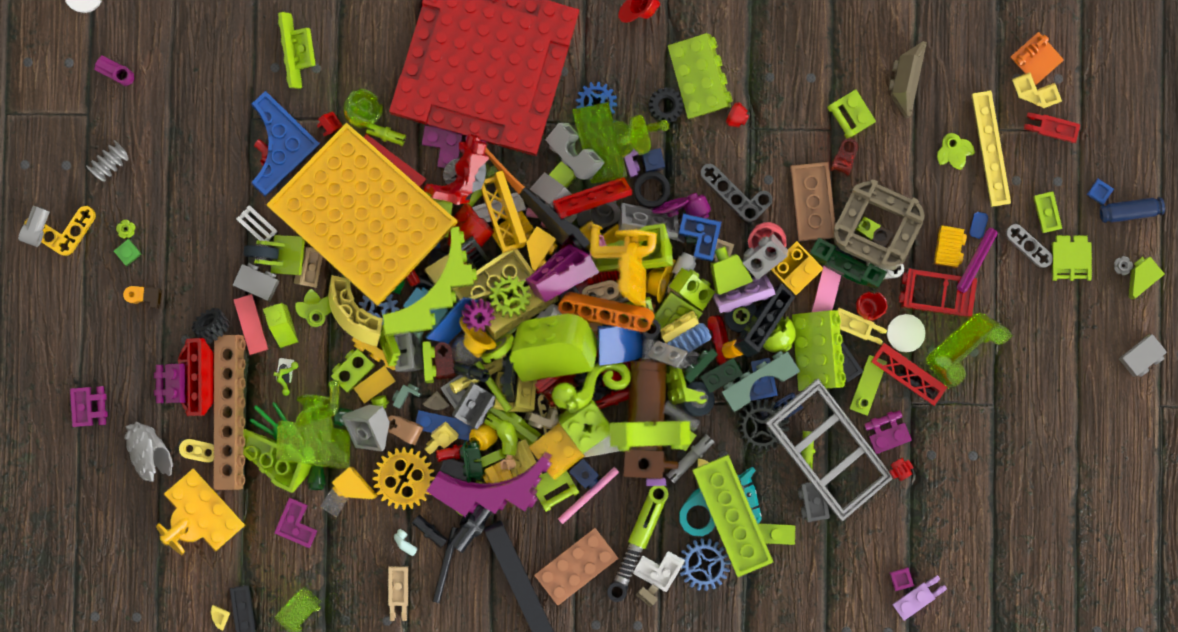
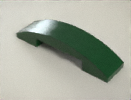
[810,238,887,289]

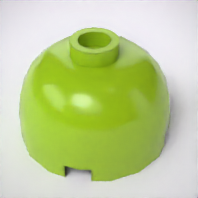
[763,316,796,353]

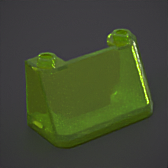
[927,313,1013,388]

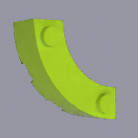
[609,421,690,451]

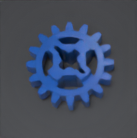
[576,82,617,124]

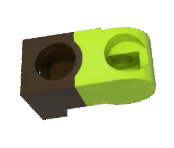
[856,217,894,248]

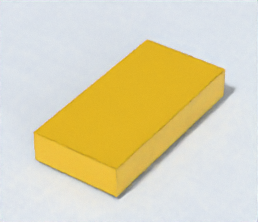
[354,366,396,404]

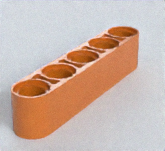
[558,292,655,332]

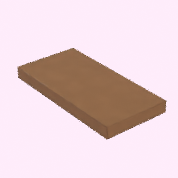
[790,162,835,242]

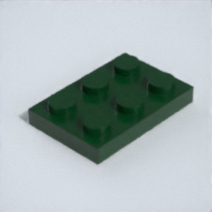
[683,349,717,384]

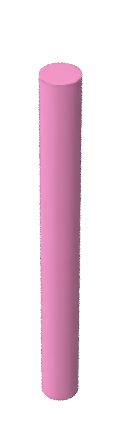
[558,467,619,524]

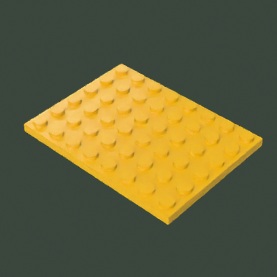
[267,123,458,306]

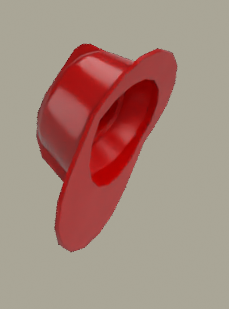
[618,0,660,23]

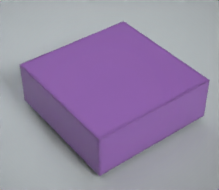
[646,477,666,486]

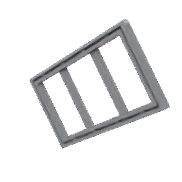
[765,379,893,521]

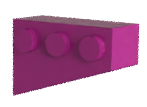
[526,244,599,302]

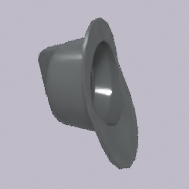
[577,201,621,229]

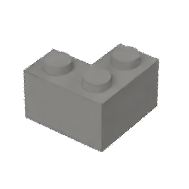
[530,172,578,223]

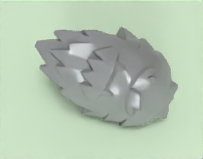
[125,422,173,482]

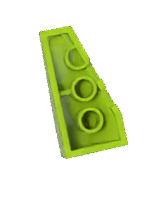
[592,224,673,272]

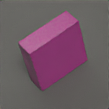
[889,567,914,592]

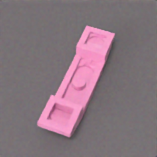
[811,265,841,312]

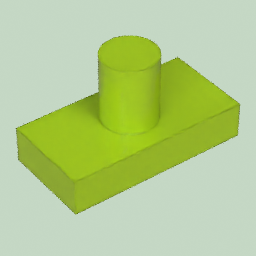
[758,524,795,545]

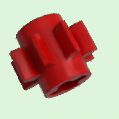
[889,457,914,481]

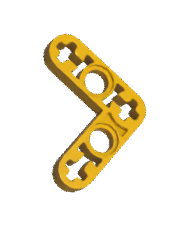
[24,206,96,256]

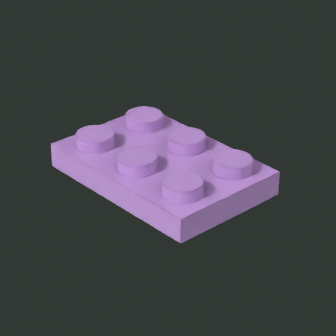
[713,274,775,313]

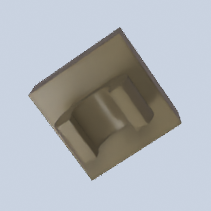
[635,584,659,607]

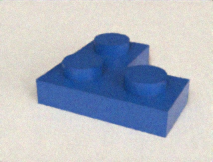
[750,358,778,401]

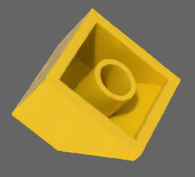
[332,467,378,499]

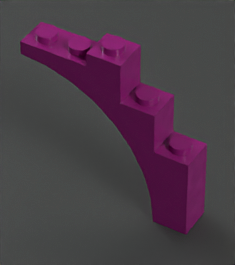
[426,451,552,517]

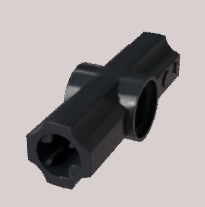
[448,503,492,553]

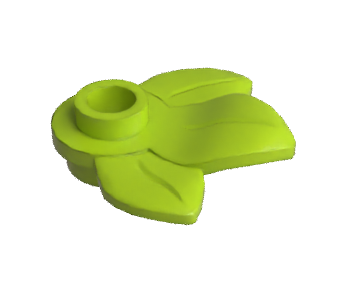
[937,133,975,170]
[295,289,331,327]

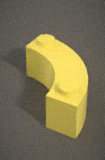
[328,275,383,346]

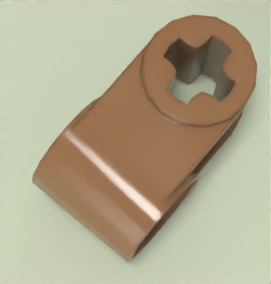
[388,415,424,445]

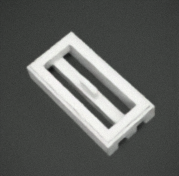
[236,205,278,241]

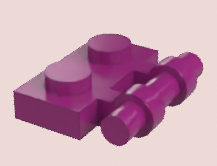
[154,364,185,403]
[70,386,108,427]
[864,410,912,454]

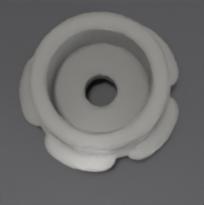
[1114,256,1133,275]

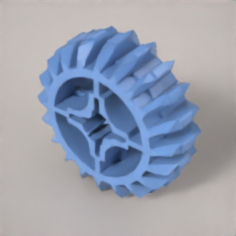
[666,323,711,354]
[680,538,730,591]

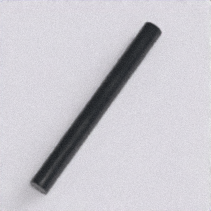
[432,527,458,603]

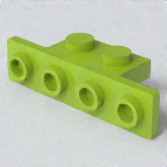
[278,12,316,89]

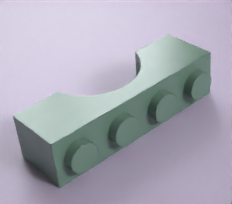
[721,351,800,412]

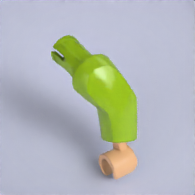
[485,414,518,470]

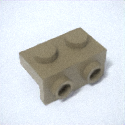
[524,408,559,429]

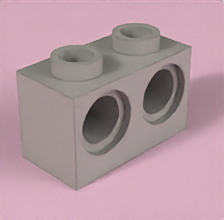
[743,234,788,280]
[394,332,423,372]

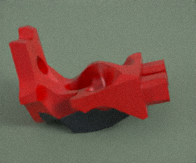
[423,134,489,205]

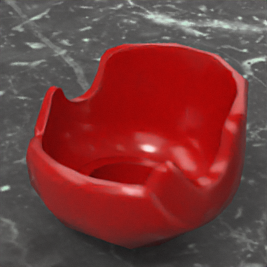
[856,291,888,321]

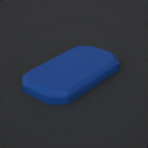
[969,212,988,239]

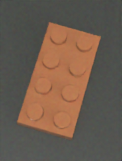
[534,528,619,606]

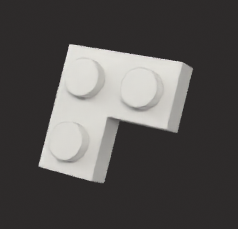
[633,551,685,592]

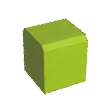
[549,161,577,189]

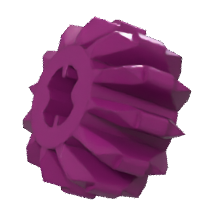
[462,299,495,332]

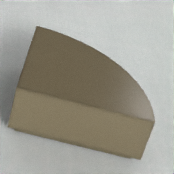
[423,391,450,410]

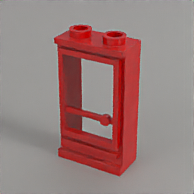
[899,268,977,318]

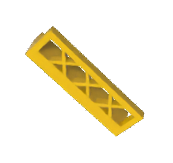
[481,171,527,253]

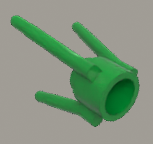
[249,402,293,441]

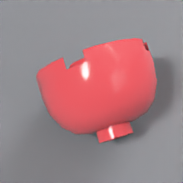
[748,222,787,260]

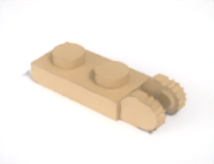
[388,567,408,621]

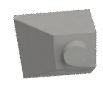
[341,405,390,451]

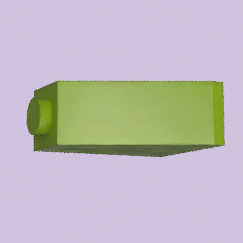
[263,303,298,348]

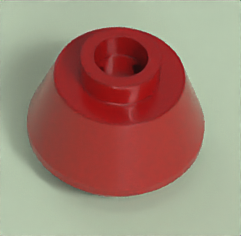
[726,102,749,127]

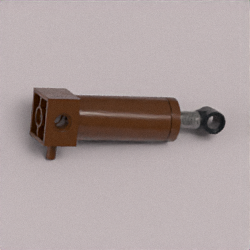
[623,319,678,479]

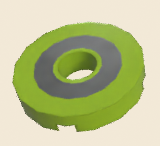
[481,333,514,363]

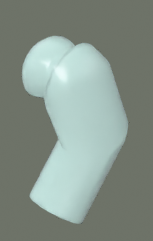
[394,529,417,556]

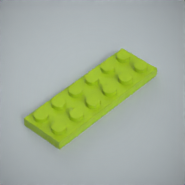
[692,455,773,577]

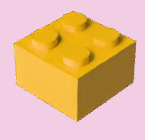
[529,424,585,480]

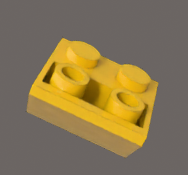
[526,227,558,272]
[771,241,824,296]

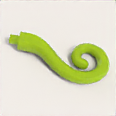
[565,363,631,411]

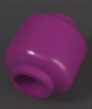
[683,192,711,219]

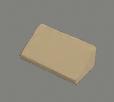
[294,247,323,288]

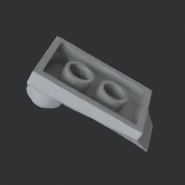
[618,203,685,243]

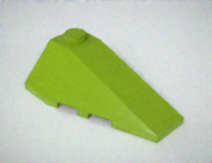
[243,428,315,493]

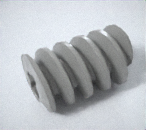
[86,140,129,182]

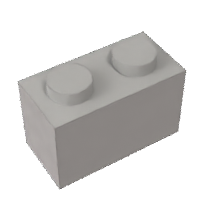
[233,263,279,301]
[1119,334,1167,377]

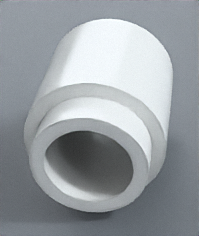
[672,252,696,278]

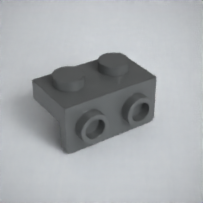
[452,382,496,430]
[798,482,830,522]

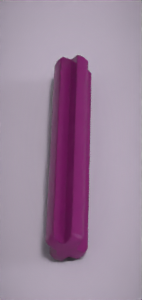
[957,228,998,293]

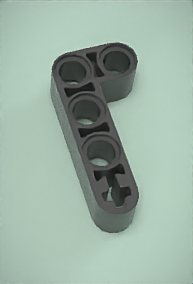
[700,164,772,223]

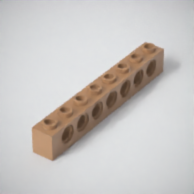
[214,335,246,490]

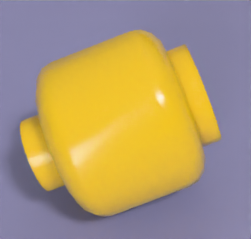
[469,422,498,451]

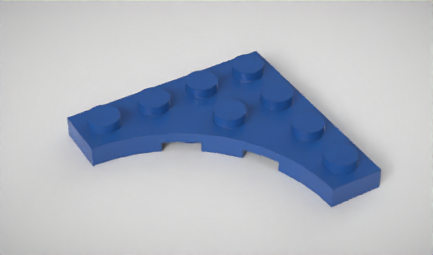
[251,91,320,197]

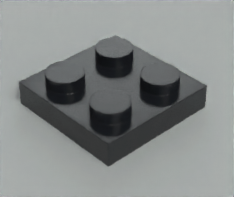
[501,350,518,402]

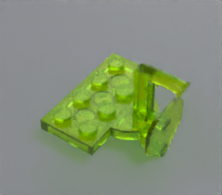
[572,102,669,184]
[276,380,350,469]

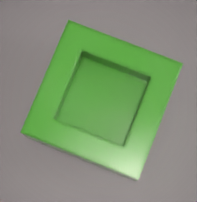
[114,239,141,266]

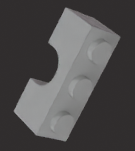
[545,123,605,179]

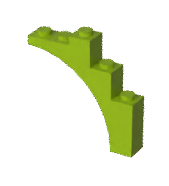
[383,227,477,336]

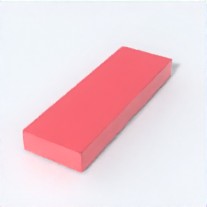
[234,294,269,355]

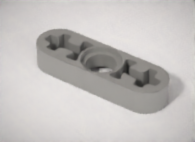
[1005,224,1053,268]

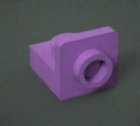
[623,148,642,179]

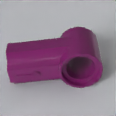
[94,55,134,86]

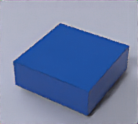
[1086,179,1114,205]

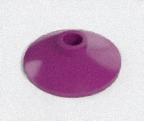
[652,197,689,217]

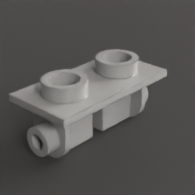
[647,341,688,369]

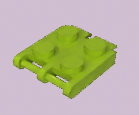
[1052,235,1092,281]

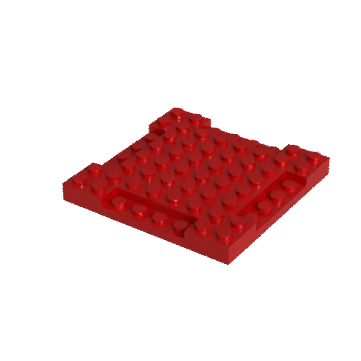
[389,0,579,157]

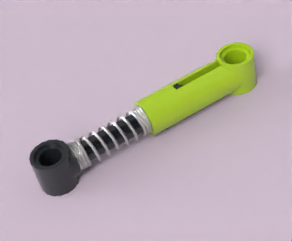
[607,486,668,602]

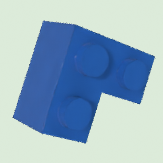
[678,214,721,262]

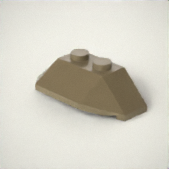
[888,41,927,119]

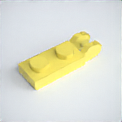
[837,308,887,345]

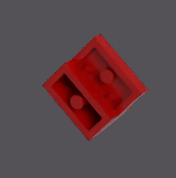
[447,204,494,258]

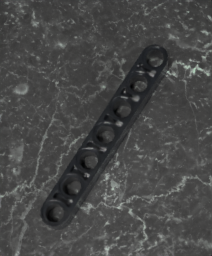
[484,520,554,632]

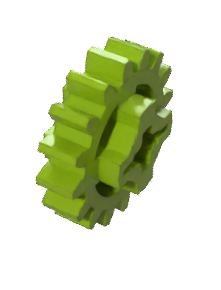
[489,275,531,318]

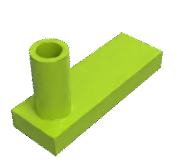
[849,355,887,416]

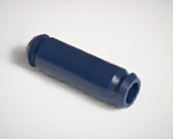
[1099,197,1165,223]

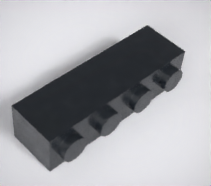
[733,284,795,358]

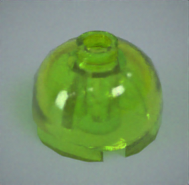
[343,89,383,128]

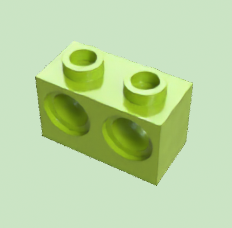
[669,268,715,311]
[331,349,376,393]

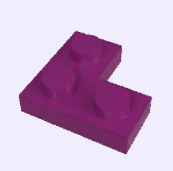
[422,126,463,168]
[275,498,318,548]

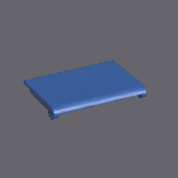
[426,297,485,344]

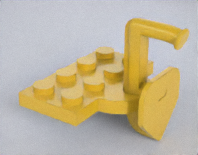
[590,224,656,307]
[156,468,245,556]

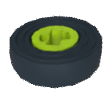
[724,303,757,333]

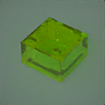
[274,587,322,632]

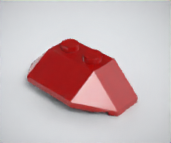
[178,338,214,416]

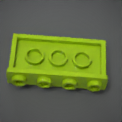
[668,33,732,119]
[792,310,846,391]

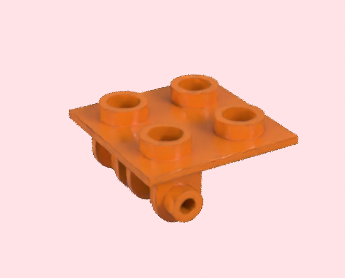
[1011,32,1064,85]

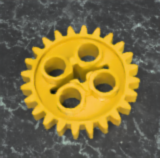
[373,447,435,510]

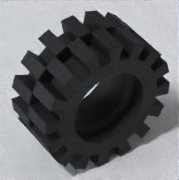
[649,87,683,124]
[192,308,230,343]

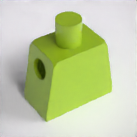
[710,246,753,295]

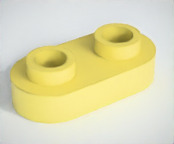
[179,439,214,462]

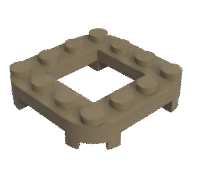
[834,180,924,270]

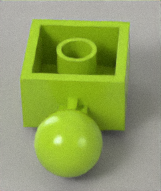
[552,383,610,454]

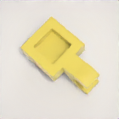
[425,422,459,454]

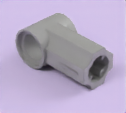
[18,206,50,247]

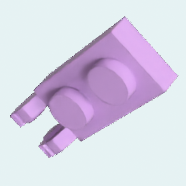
[892,575,947,621]

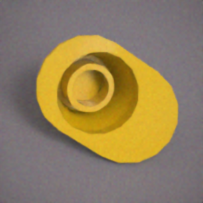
[646,259,676,303]
[460,316,496,358]

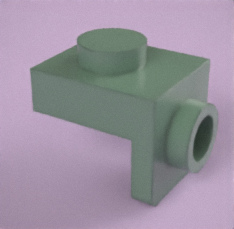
[392,383,421,409]

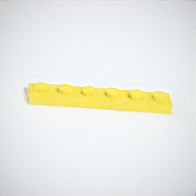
[971,91,1011,207]

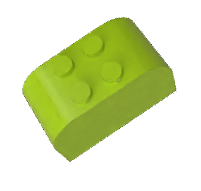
[510,314,598,382]

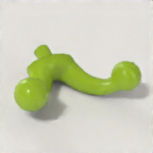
[273,362,298,396]

